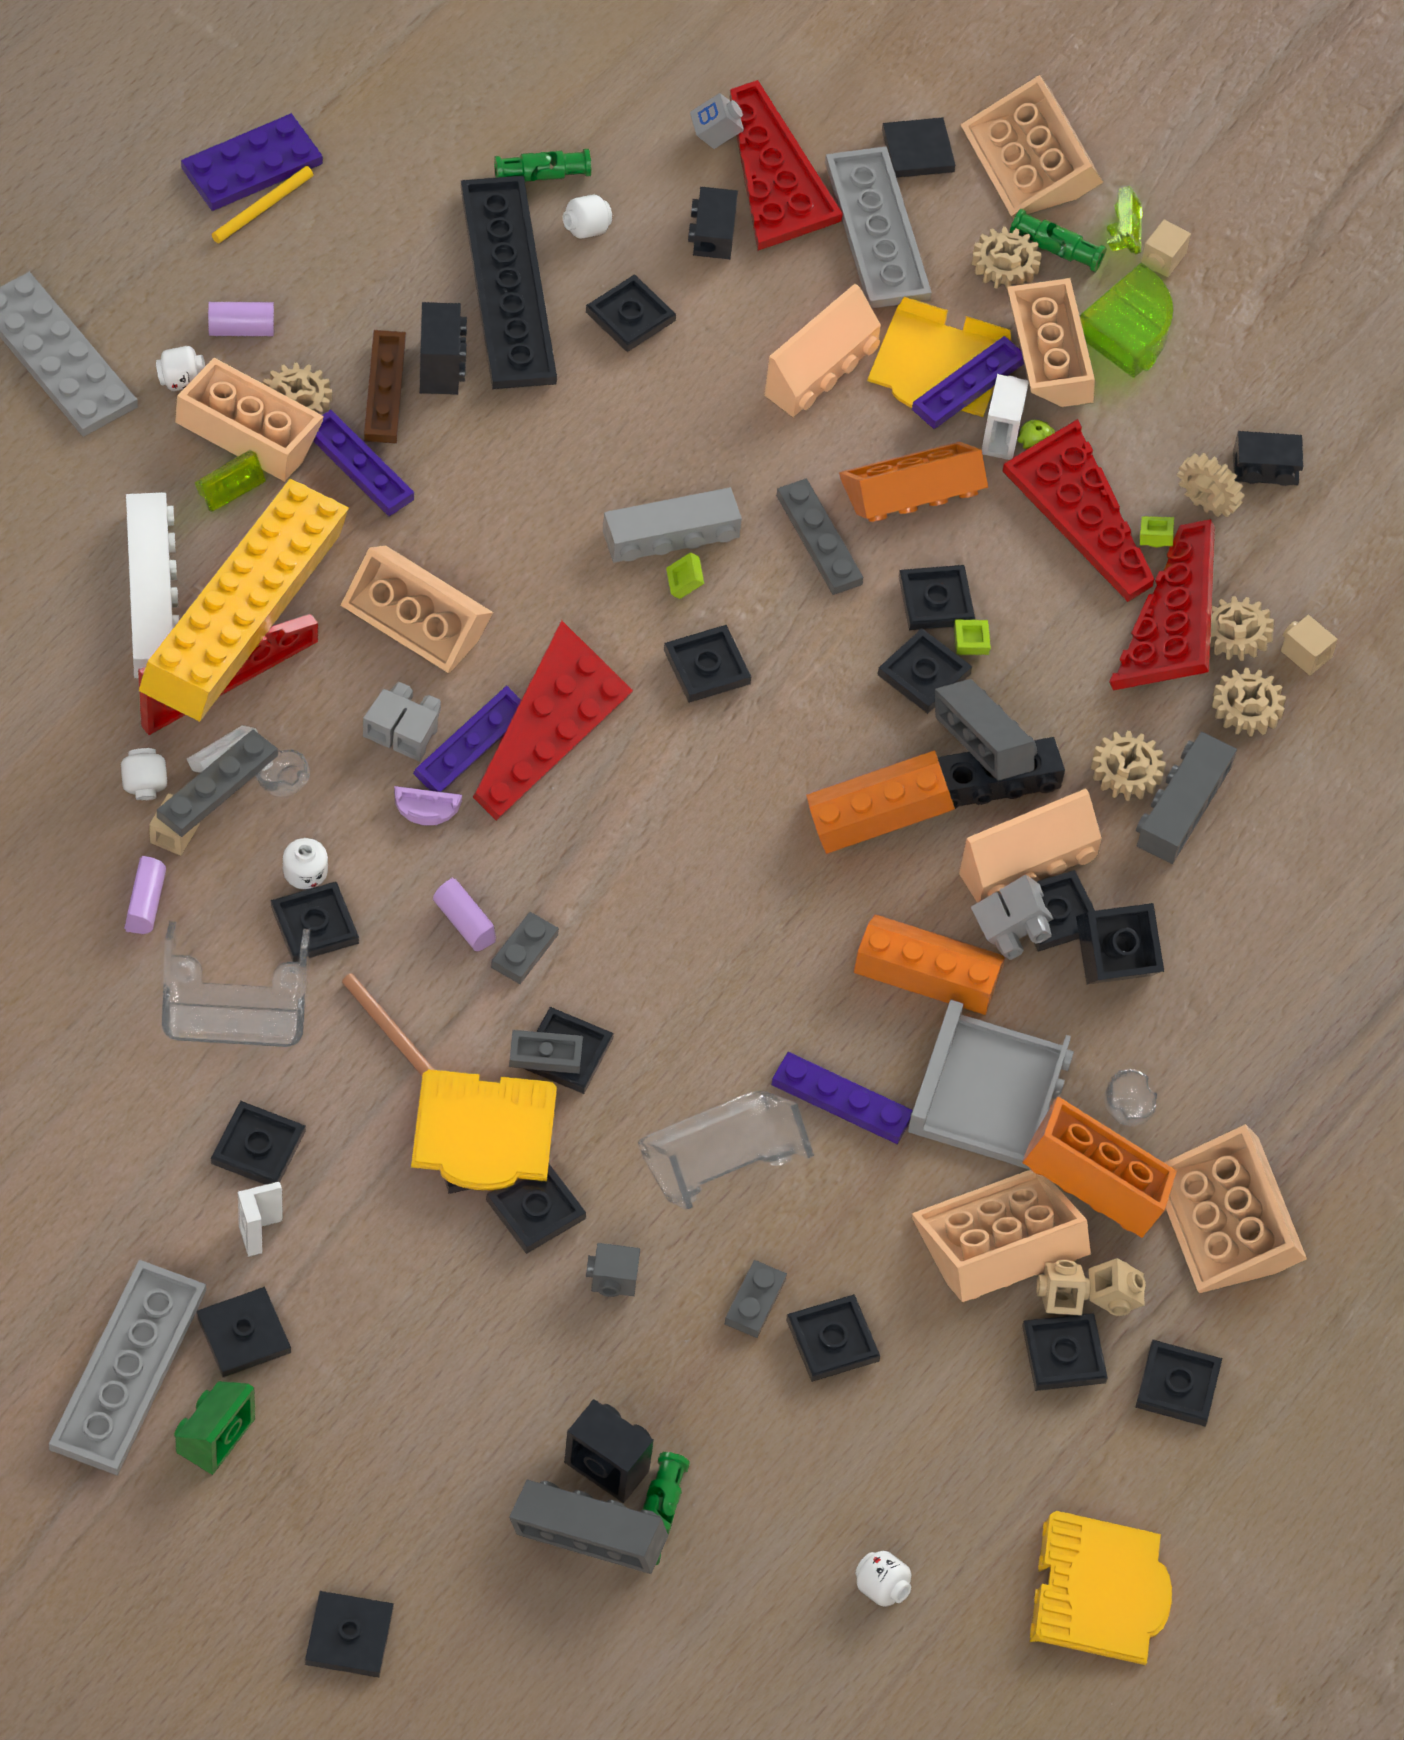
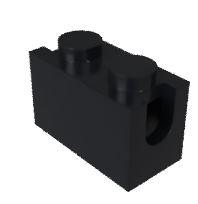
[688,186,738,260]
[1233,431,1304,486]

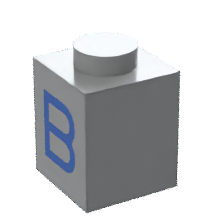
[690,93,744,149]

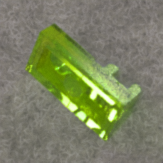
[1107,186,1142,255]
[195,450,266,512]

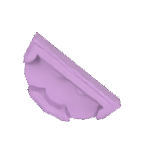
[394,786,462,825]

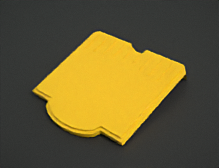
[867,297,1011,417]
[411,1069,557,1190]
[1030,1511,1172,1665]

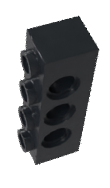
[937,737,1065,809]

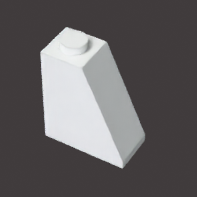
[982,374,1029,460]

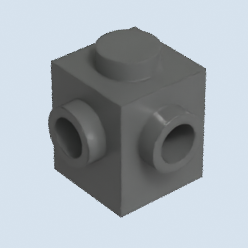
[586,1243,640,1297]

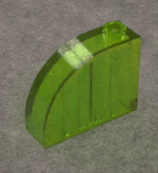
[1080,263,1173,378]

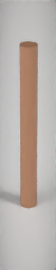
[342,973,435,1076]

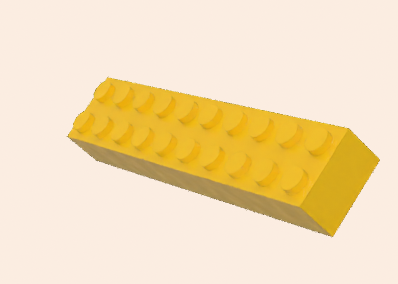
[139,479,349,722]

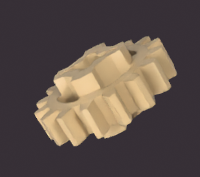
[972,227,1041,289]
[263,363,332,415]
[1177,453,1245,517]
[1210,596,1274,661]
[1212,668,1286,737]
[1091,731,1166,801]

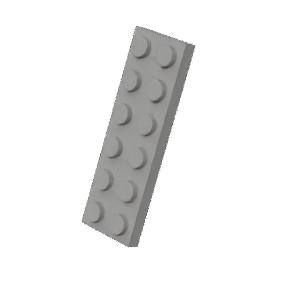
[825,146,932,308]
[0,271,138,437]
[49,1260,206,1476]

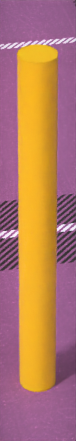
[211,166,314,244]

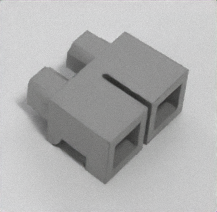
[363,682,441,762]
[971,875,1053,960]

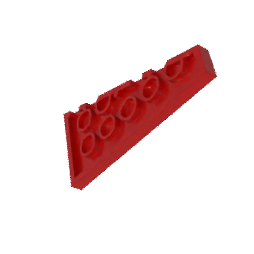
[729,80,843,251]
[1002,419,1155,602]
[1109,519,1215,691]
[138,614,318,735]
[473,620,633,821]

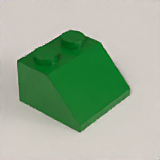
[174,1381,255,1475]

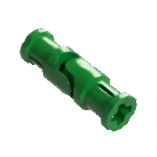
[494,149,592,182]
[1009,209,1107,272]
[642,1452,690,1565]

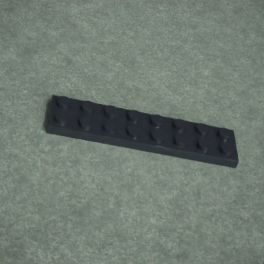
[461,176,557,390]

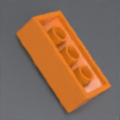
[839,442,988,522]
[806,750,955,854]
[854,914,1006,1015]
[1022,1096,1177,1238]

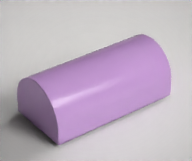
[208,302,274,336]
[124,856,166,934]
[433,877,496,951]

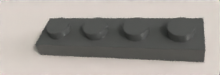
[776,478,864,595]
[157,729,278,837]

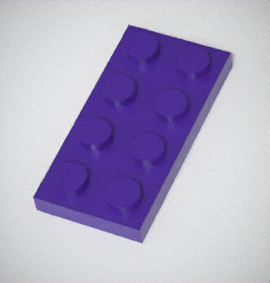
[181,113,323,211]

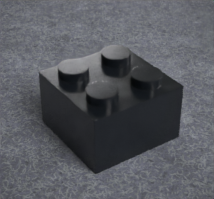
[419,302,467,395]
[1076,903,1164,985]
[564,1399,654,1503]

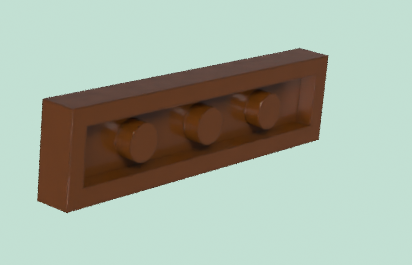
[364,330,406,444]

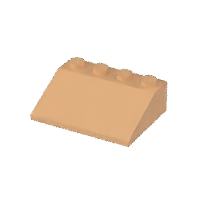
[961,75,1104,219]
[1164,1124,1307,1293]
[912,1170,1091,1302]

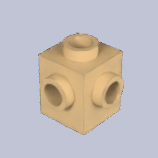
[1089,1258,1146,1316]
[1036,1260,1090,1315]

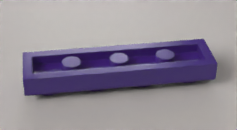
[912,336,1024,429]
[313,410,414,516]
[413,685,521,792]
[771,1052,913,1145]

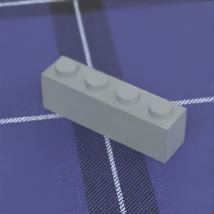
[603,487,742,563]

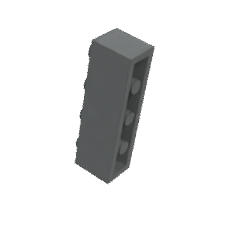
[935,679,1037,781]
[1136,731,1237,864]
[509,1479,668,1574]

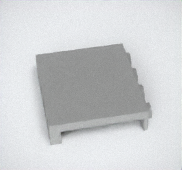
[908,1000,1074,1170]

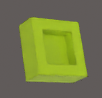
[1140,516,1174,548]
[666,552,704,599]
[954,620,991,655]

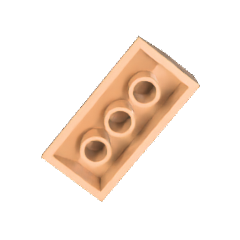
[1007,278,1095,407]
[764,284,881,417]
[175,358,323,482]
[340,546,493,673]
[959,789,1102,903]

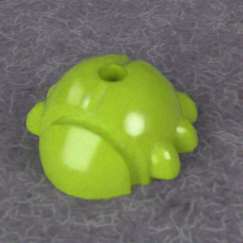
[1017,419,1055,449]

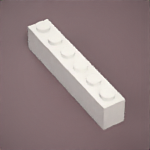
[126,493,179,678]

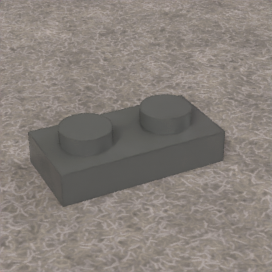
[491,912,559,984]
[509,1030,583,1074]
[724,1260,787,1338]

